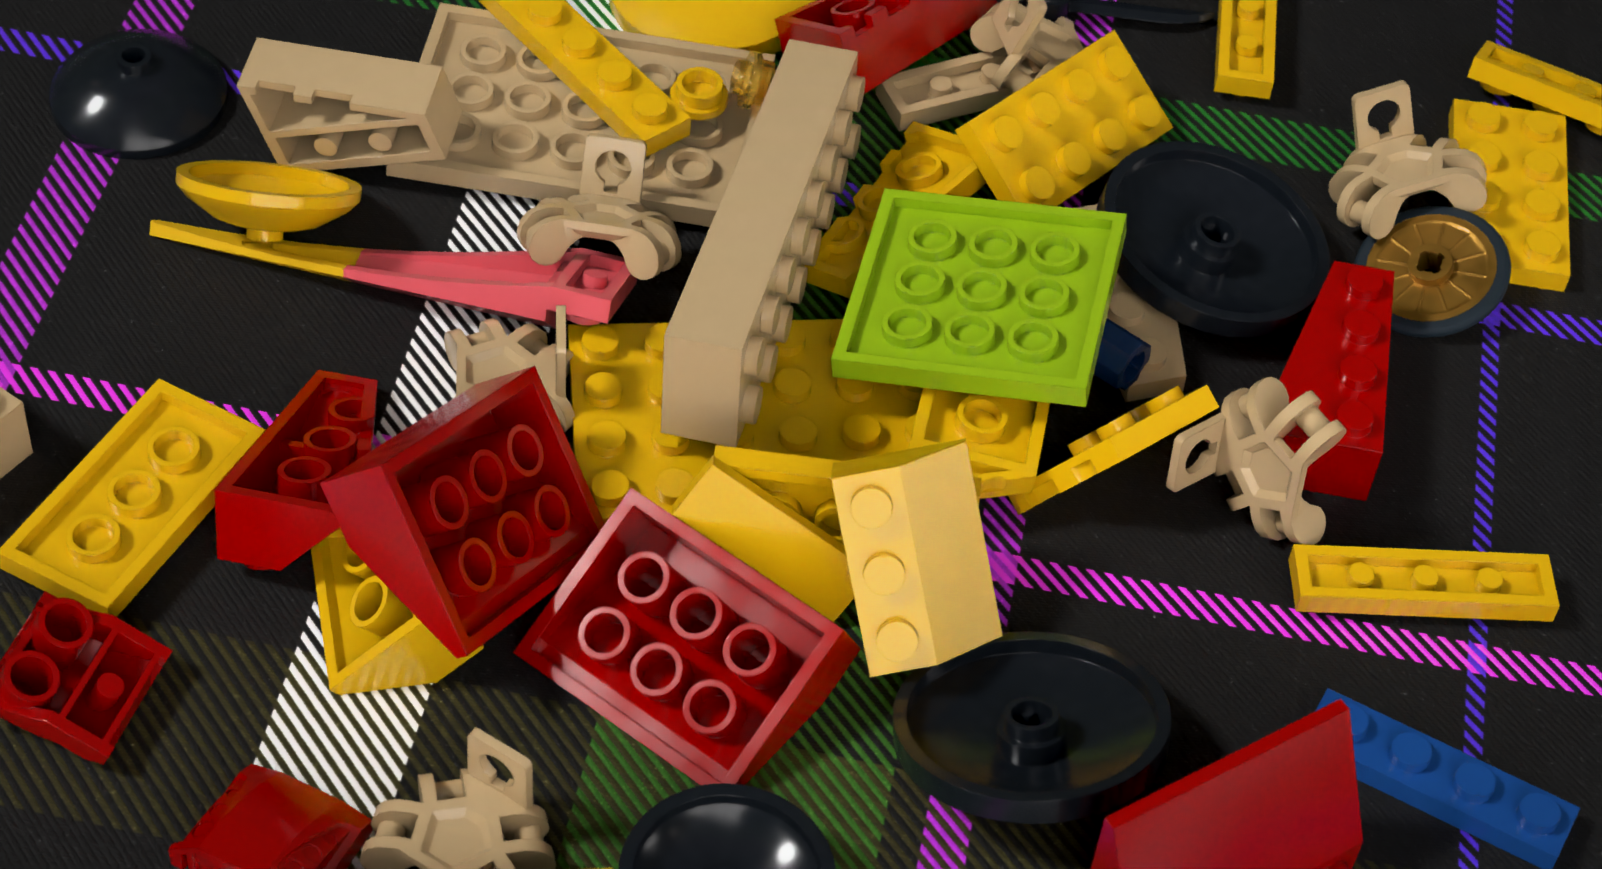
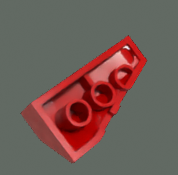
[214,369,378,571]

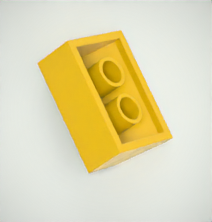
[831,439,1003,677]
[311,528,484,695]

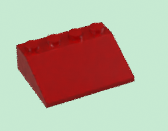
[320,366,605,659]
[513,488,861,786]
[1091,699,1363,869]

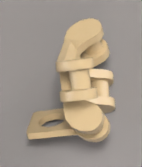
[970,0,1084,92]
[1328,80,1487,239]
[517,133,682,280]
[444,305,575,432]
[1166,377,1347,545]
[359,728,556,869]

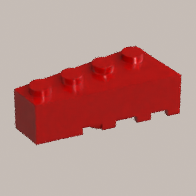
[775,0,997,94]
[1279,261,1395,501]

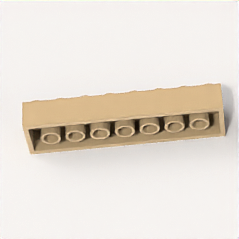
[661,39,865,447]

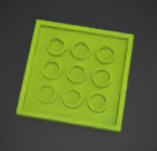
[831,188,1127,407]

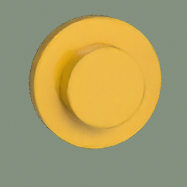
[670,67,728,121]

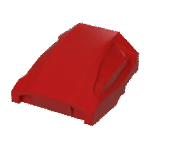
[0,591,173,764]
[168,764,373,869]

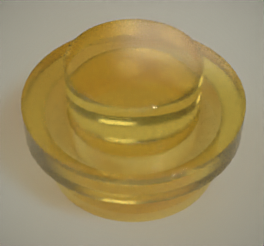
[729,50,775,109]

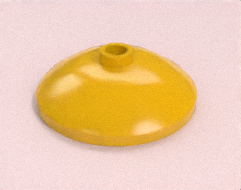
[175,160,362,242]

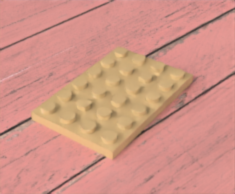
[386,3,776,227]

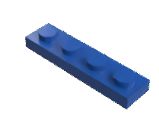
[1315,688,1581,869]

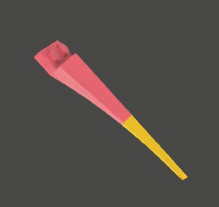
[149,220,637,329]

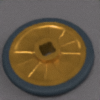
[1354,206,1511,338]

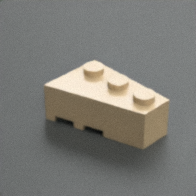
[236,37,463,171]

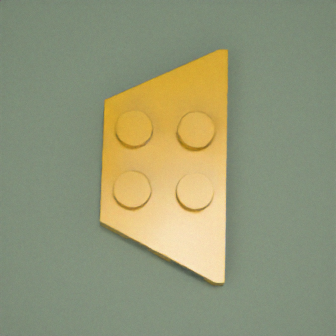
[1008,385,1219,515]
[908,388,1050,499]

